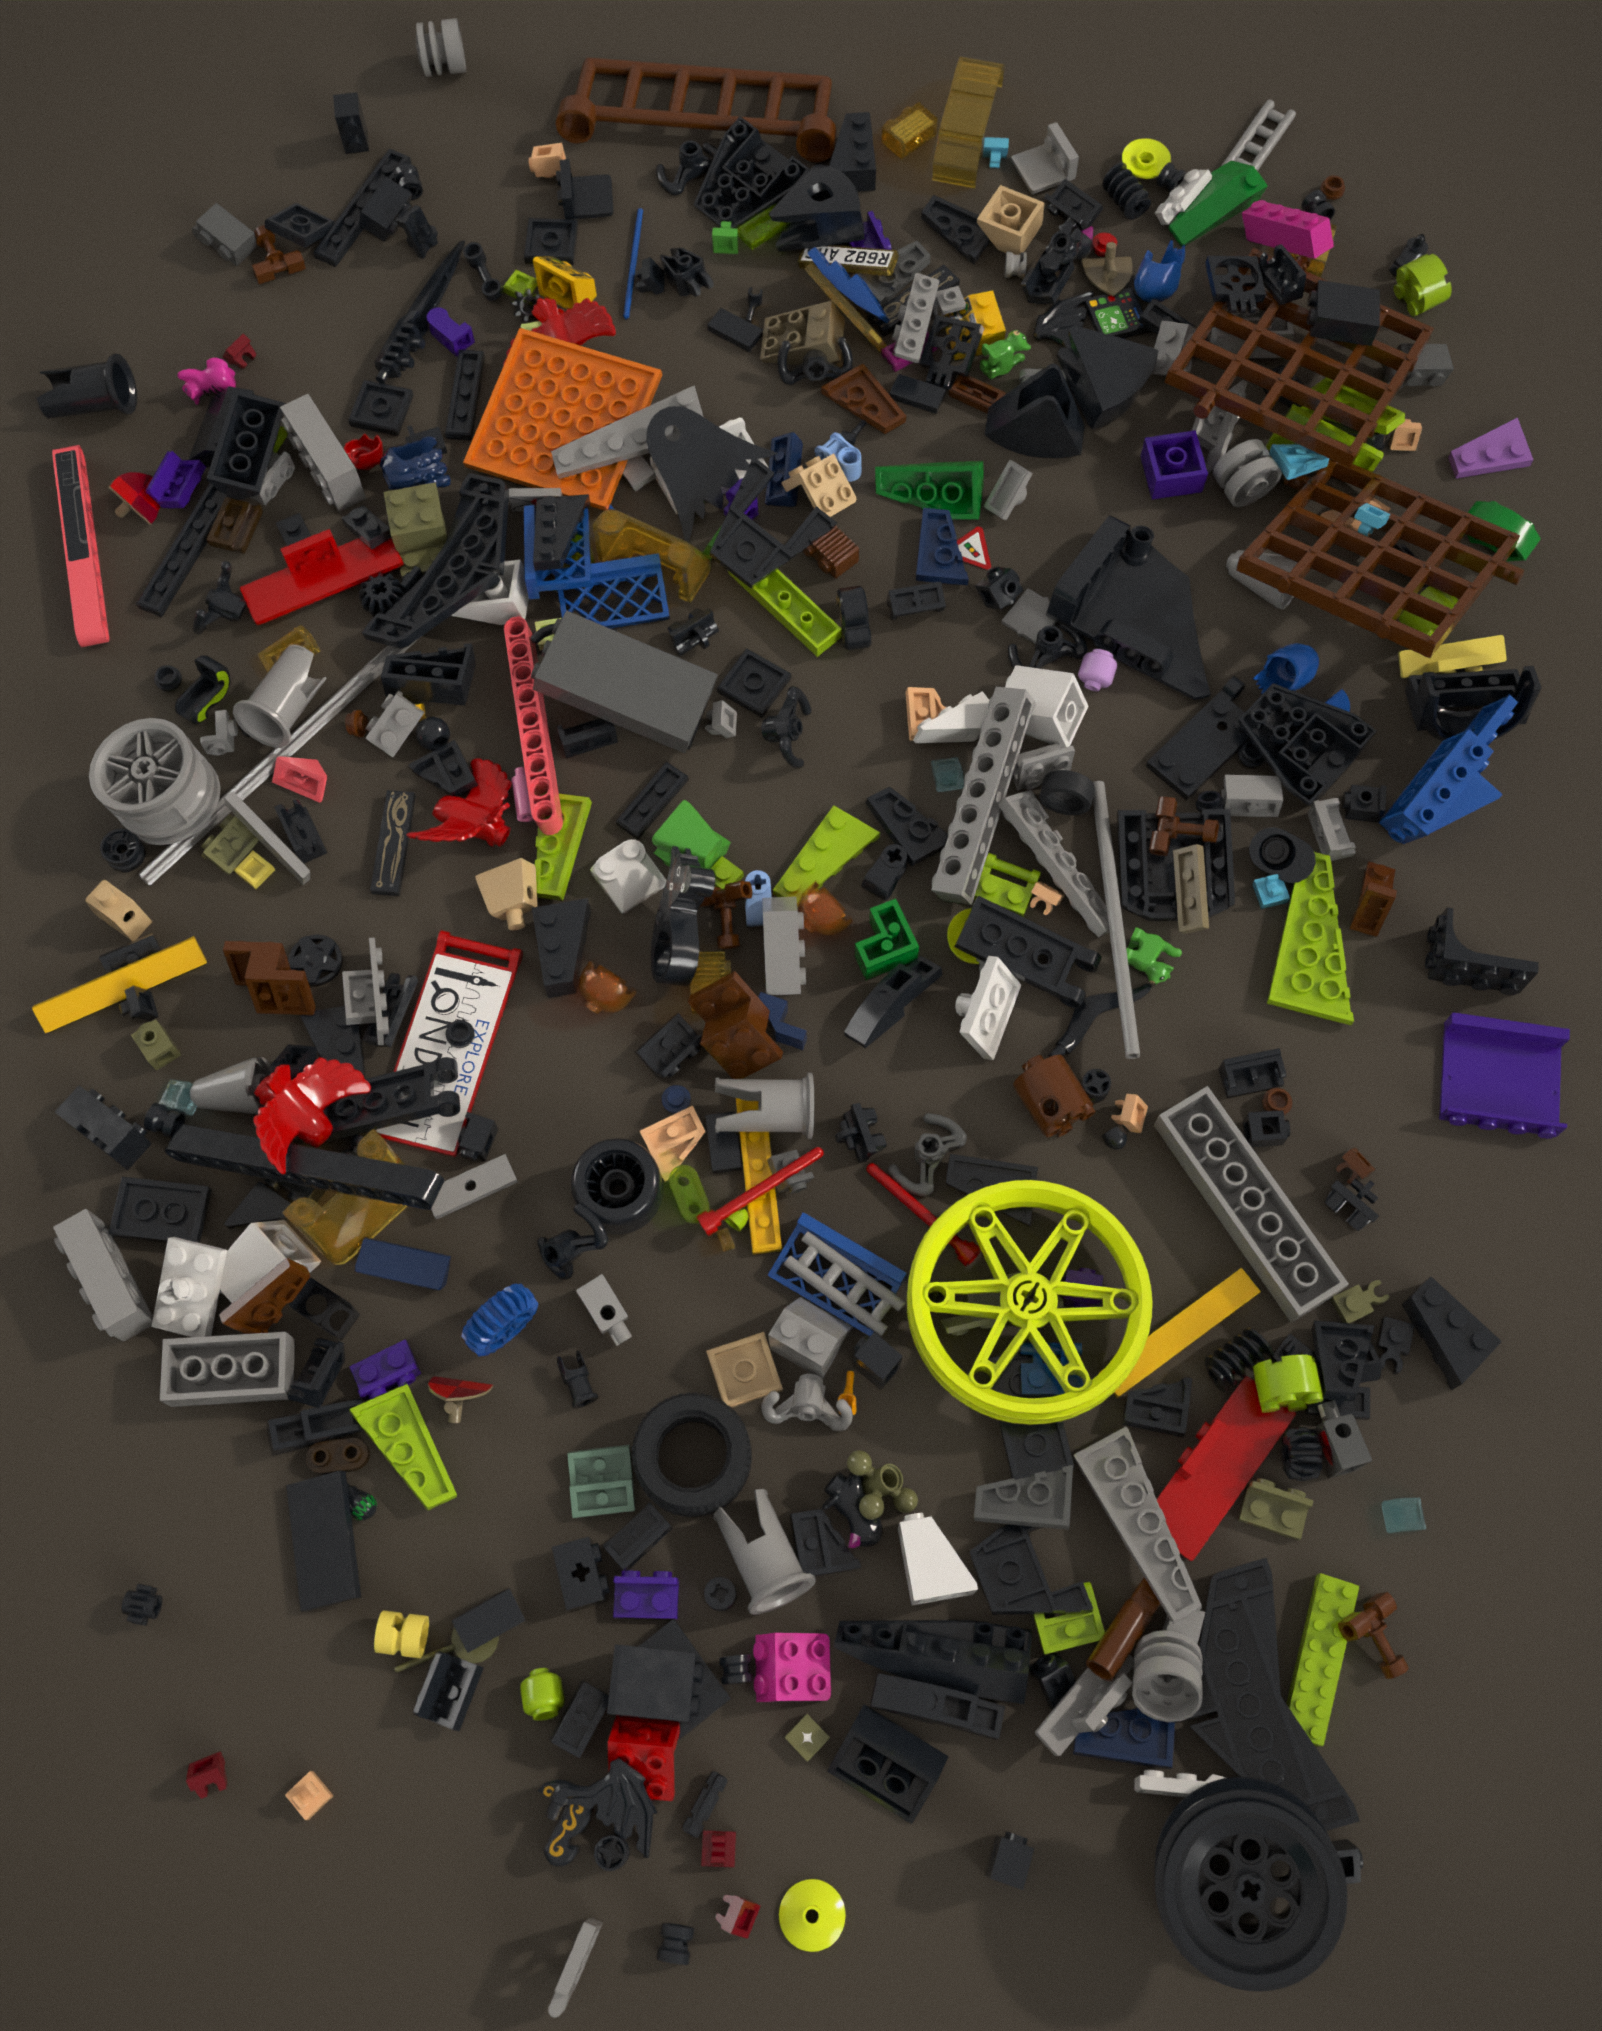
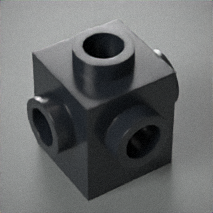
[975,566,1024,609]

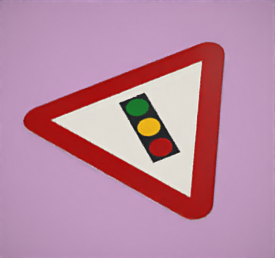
[957,526,991,570]

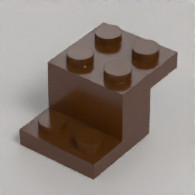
[223,941,316,1015]
[688,971,783,1079]

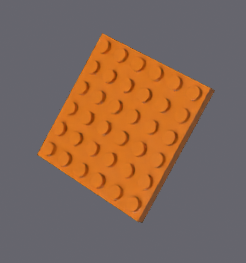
[463,328,662,511]

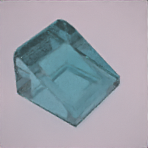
[931,757,964,792]
[160,1079,197,1115]
[1382,1498,1426,1533]

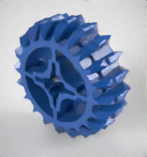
[461,1284,539,1356]

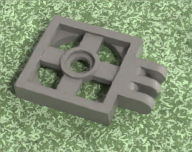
[548,1917,603,2017]

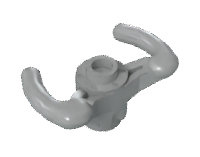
[761,1374,853,1431]

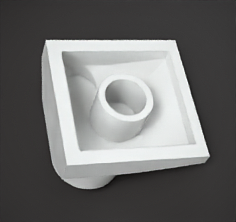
[590,839,667,915]

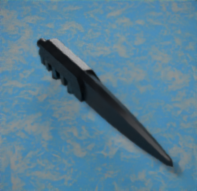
[374,240,465,384]

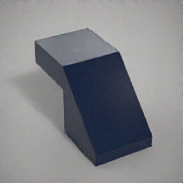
[759,992,807,1050]

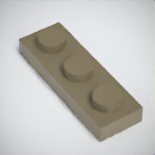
[1173,844,1209,934]

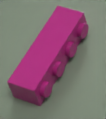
[1242,200,1334,259]

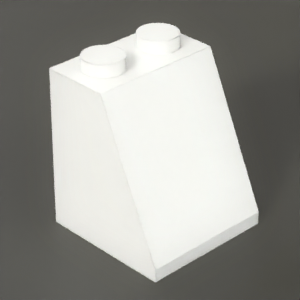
[1003,665,1088,749]
[220,1220,322,1303]
[898,1513,978,1606]

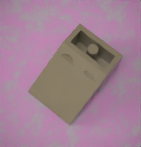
[760,300,845,365]

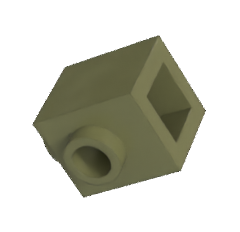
[131,1019,181,1071]

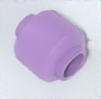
[1078,649,1117,691]

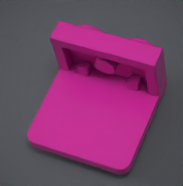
[753,1633,831,1702]

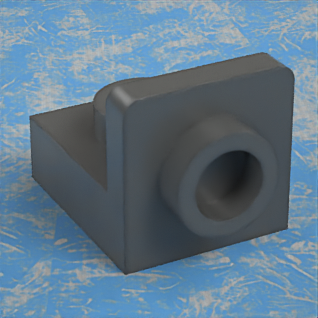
[767,1150,814,1194]

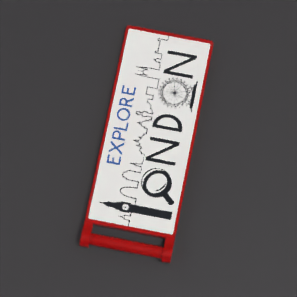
[373,930,523,1157]

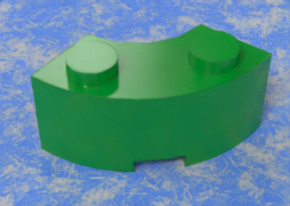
[1466,501,1541,561]

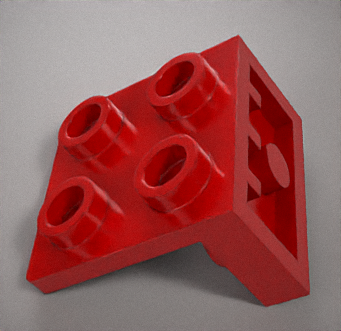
[608,1716,680,1801]

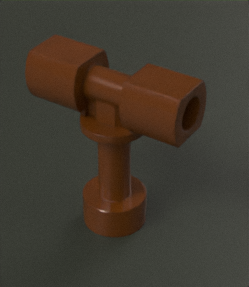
[252,225,306,284]
[1149,797,1219,856]
[699,881,752,949]
[1338,1592,1409,1679]

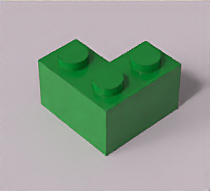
[854,898,919,980]

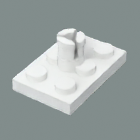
[955,956,1021,1060]
[151,1237,227,1337]

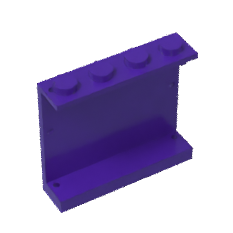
[1439,1012,1570,1139]

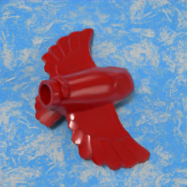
[503,298,616,365]
[406,758,512,847]
[253,1057,371,1175]

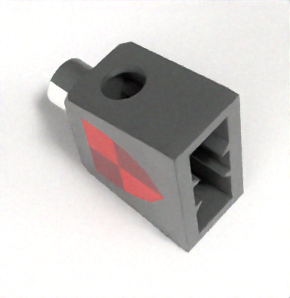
[1314,1400,1372,1479]

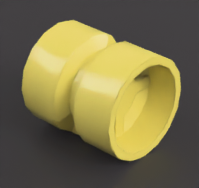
[374,1610,429,1659]

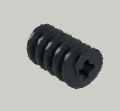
[1102,162,1151,220]
[1204,1327,1274,1392]

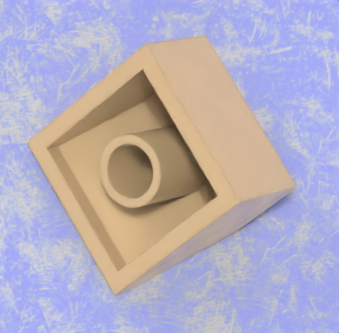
[977,185,1044,255]

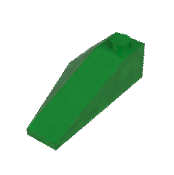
[1168,160,1268,247]
[875,461,984,519]

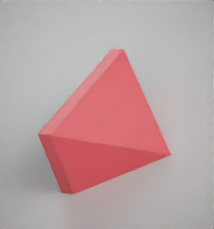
[272,756,327,803]

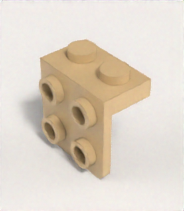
[781,454,856,517]

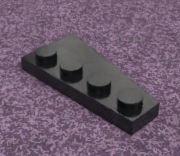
[533,494,590,571]

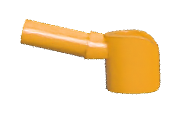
[838,1371,857,1416]

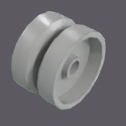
[1212,439,1282,507]

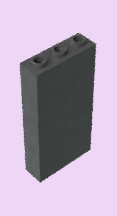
[531,610,718,753]

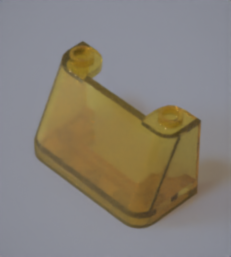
[593,509,711,603]
[282,1129,407,1265]

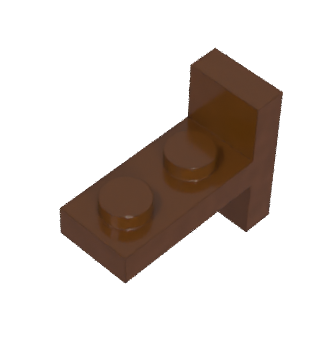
[1350,861,1397,937]

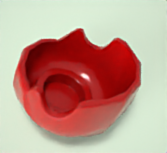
[343,434,383,470]

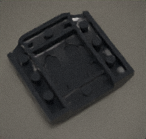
[1117,809,1235,921]

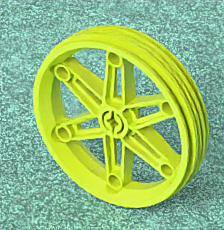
[907,1180,1152,1425]

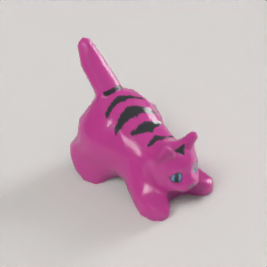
[177,358,236,405]

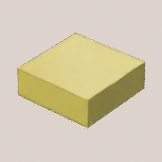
[234,850,275,889]

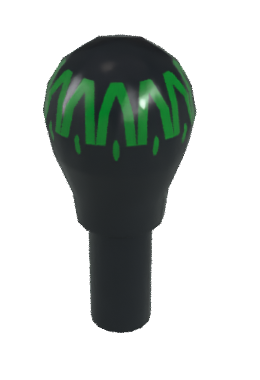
[347,1482,377,1521]

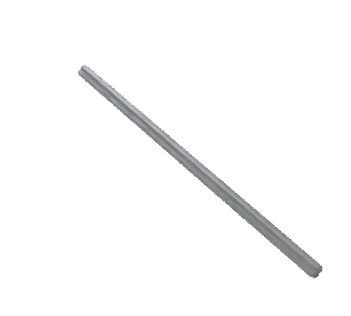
[139,638,419,885]

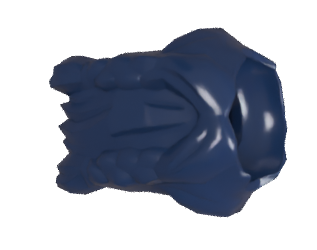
[380,436,451,490]

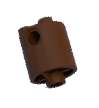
[1013,1054,1096,1138]

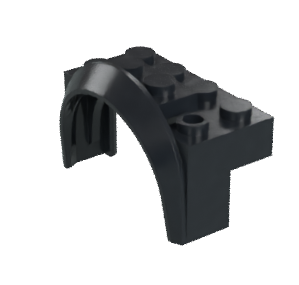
[1405,666,1542,741]

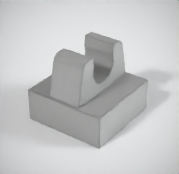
[705,700,737,738]

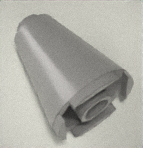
[1226,550,1298,610]
[190,1057,270,1115]

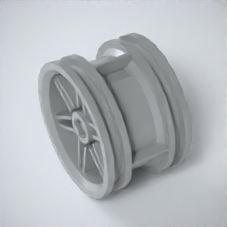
[89,718,221,845]

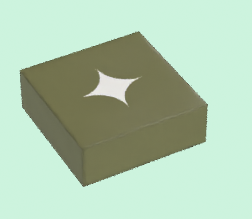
[785,1714,830,1762]

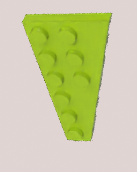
[1267,852,1354,1025]

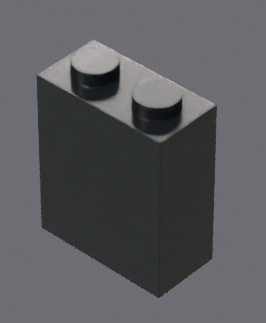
[1307,280,1380,346]

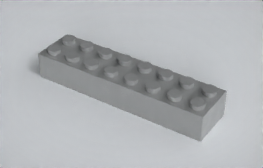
[1154,1086,1349,1323]

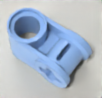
[814,432,862,482]
[745,870,772,927]

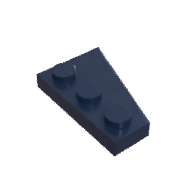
[916,508,969,585]
[1073,1707,1175,1769]

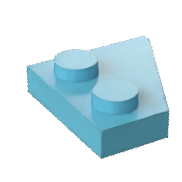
[1269,444,1329,480]

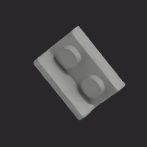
[250,452,295,505]

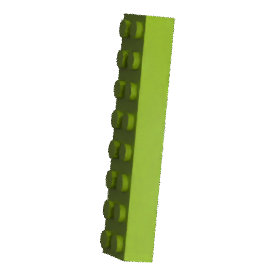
[728,569,842,657]
[1286,1573,1359,1747]

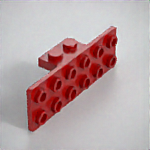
[240,529,404,625]
[1156,1376,1296,1561]

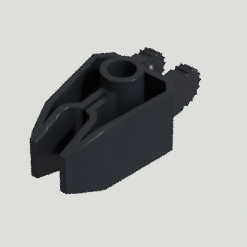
[660,247,714,297]

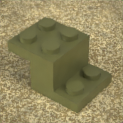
[384,482,448,579]

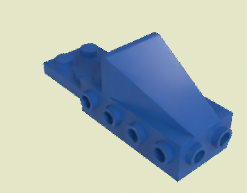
[1378,695,1518,844]

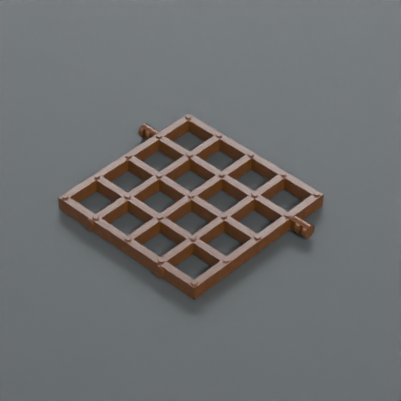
[1165,248,1434,468]
[1236,459,1525,658]

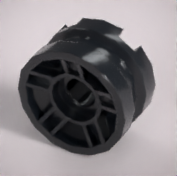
[100,828,146,873]

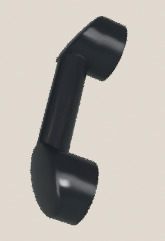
[463,242,504,301]

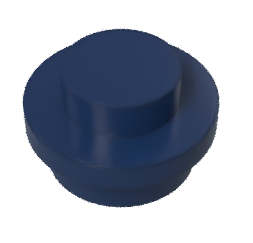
[662,1085,691,1114]

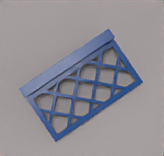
[524,505,592,600]
[555,553,670,629]
[768,1212,908,1336]

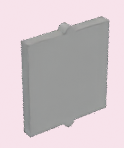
[1001,588,1056,644]

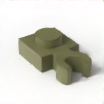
[1330,1280,1390,1323]

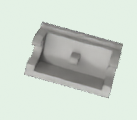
[1221,775,1283,817]
[1307,798,1356,861]

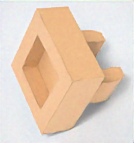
[1389,419,1422,451]
[1030,881,1065,915]
[1111,1094,1148,1133]
[285,1771,333,1820]

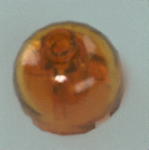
[799,880,854,936]
[578,960,638,1014]

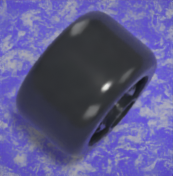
[571,1138,663,1235]

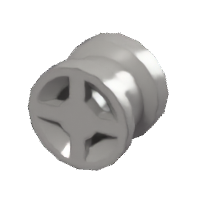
[1005,252,1027,278]

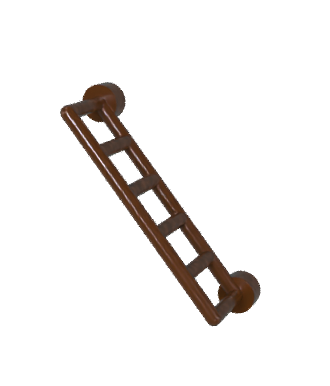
[556,57,837,162]

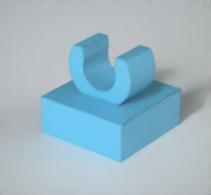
[983,137,1009,168]
[1354,503,1390,536]
[1252,874,1290,909]

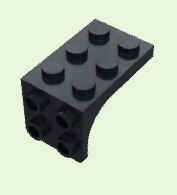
[1425,907,1539,995]

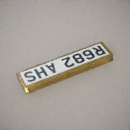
[797,245,899,276]

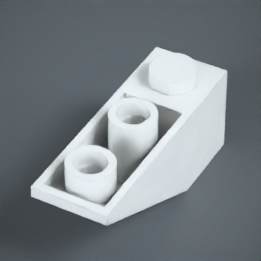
[913,691,989,743]

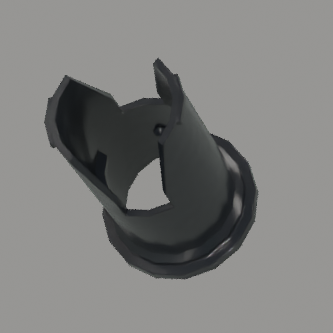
[36,353,137,419]

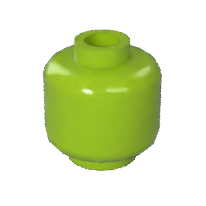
[520,1668,564,1721]

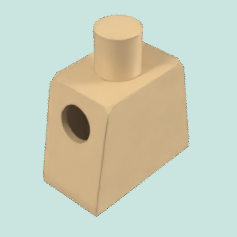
[475,858,537,930]
[85,880,152,942]

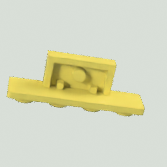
[1398,635,1507,678]

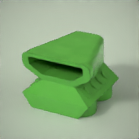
[652,800,731,869]

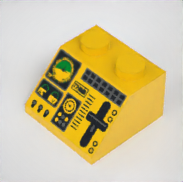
[533,256,597,309]
[944,291,1006,360]

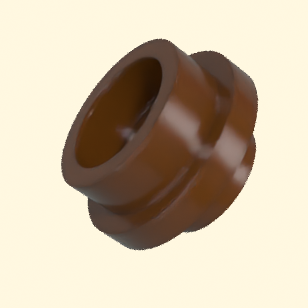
[1320,175,1345,200]
[345,710,369,737]
[1262,1088,1292,1115]

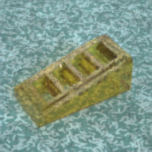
[258,625,321,672]

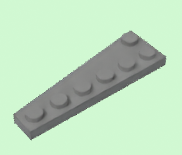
[551,386,703,479]
[998,790,1110,938]
[1073,1427,1202,1624]

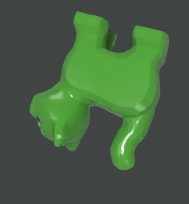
[980,330,1031,379]
[1126,927,1182,985]

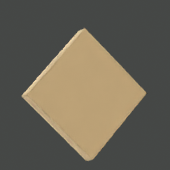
[706,1332,783,1408]

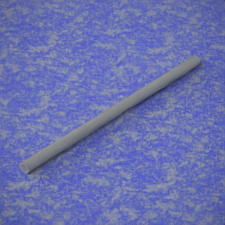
[1093,781,1140,1059]

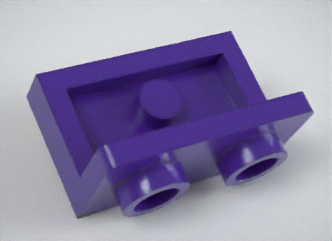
[146,451,206,508]

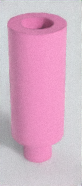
[512,767,534,822]

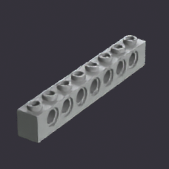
[931,686,1035,905]

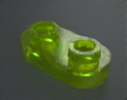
[669,1165,709,1223]

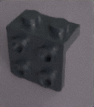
[556,159,614,219]

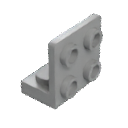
[1011,122,1079,194]
[1012,743,1075,790]

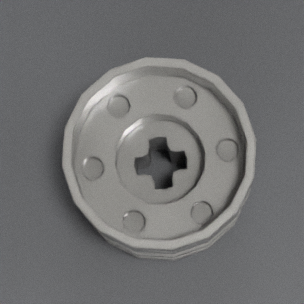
[415,18,466,77]
[1132,1630,1203,1722]

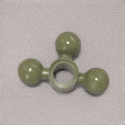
[847,1450,918,1520]

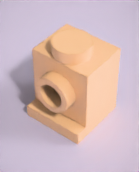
[529,143,566,178]

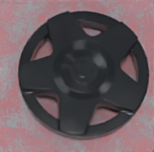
[288,934,343,986]

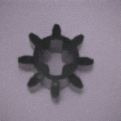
[510,288,540,322]
[122,1584,162,1626]

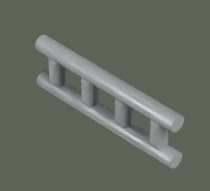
[1222,99,1296,171]
[784,1231,906,1336]

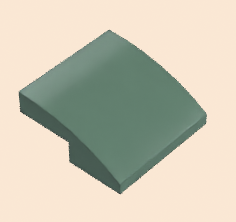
[567,1445,635,1518]

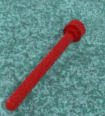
[696,1147,824,1237]
[866,1163,981,1267]

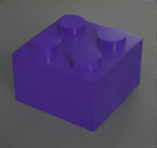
[1140,430,1208,500]

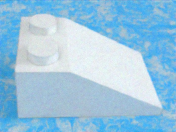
[451,560,529,625]

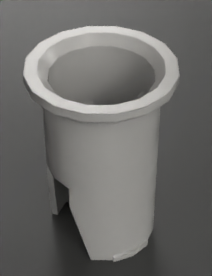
[233,645,327,748]
[715,1073,814,1139]
[713,1489,816,1615]

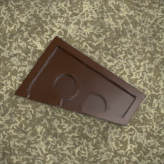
[821,364,906,434]
[219,1258,311,1334]

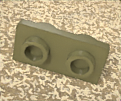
[201,814,259,876]
[1237,1478,1313,1541]

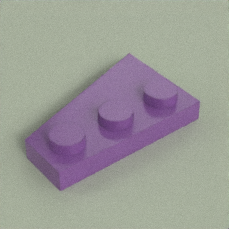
[1448,418,1533,479]

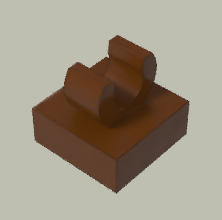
[1336,1147,1376,1184]

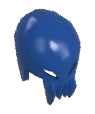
[1134,240,1185,303]
[1253,643,1319,694]

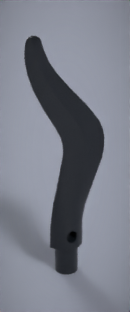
[1048,984,1152,1057]

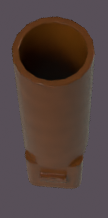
[1086,1577,1160,1681]

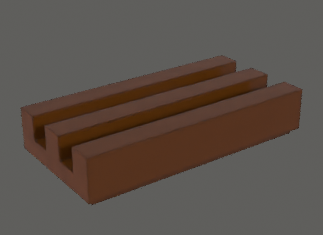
[949,375,1006,414]

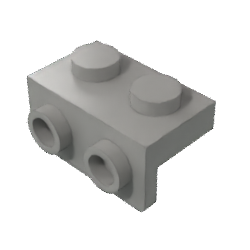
[1151,320,1197,376]
[365,690,424,757]

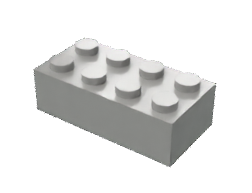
[280,394,366,512]
[53,1209,153,1342]
[160,1332,295,1407]

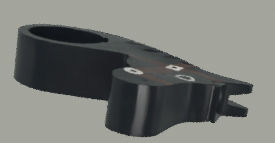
[651,846,715,987]

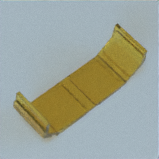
[932,57,1005,188]

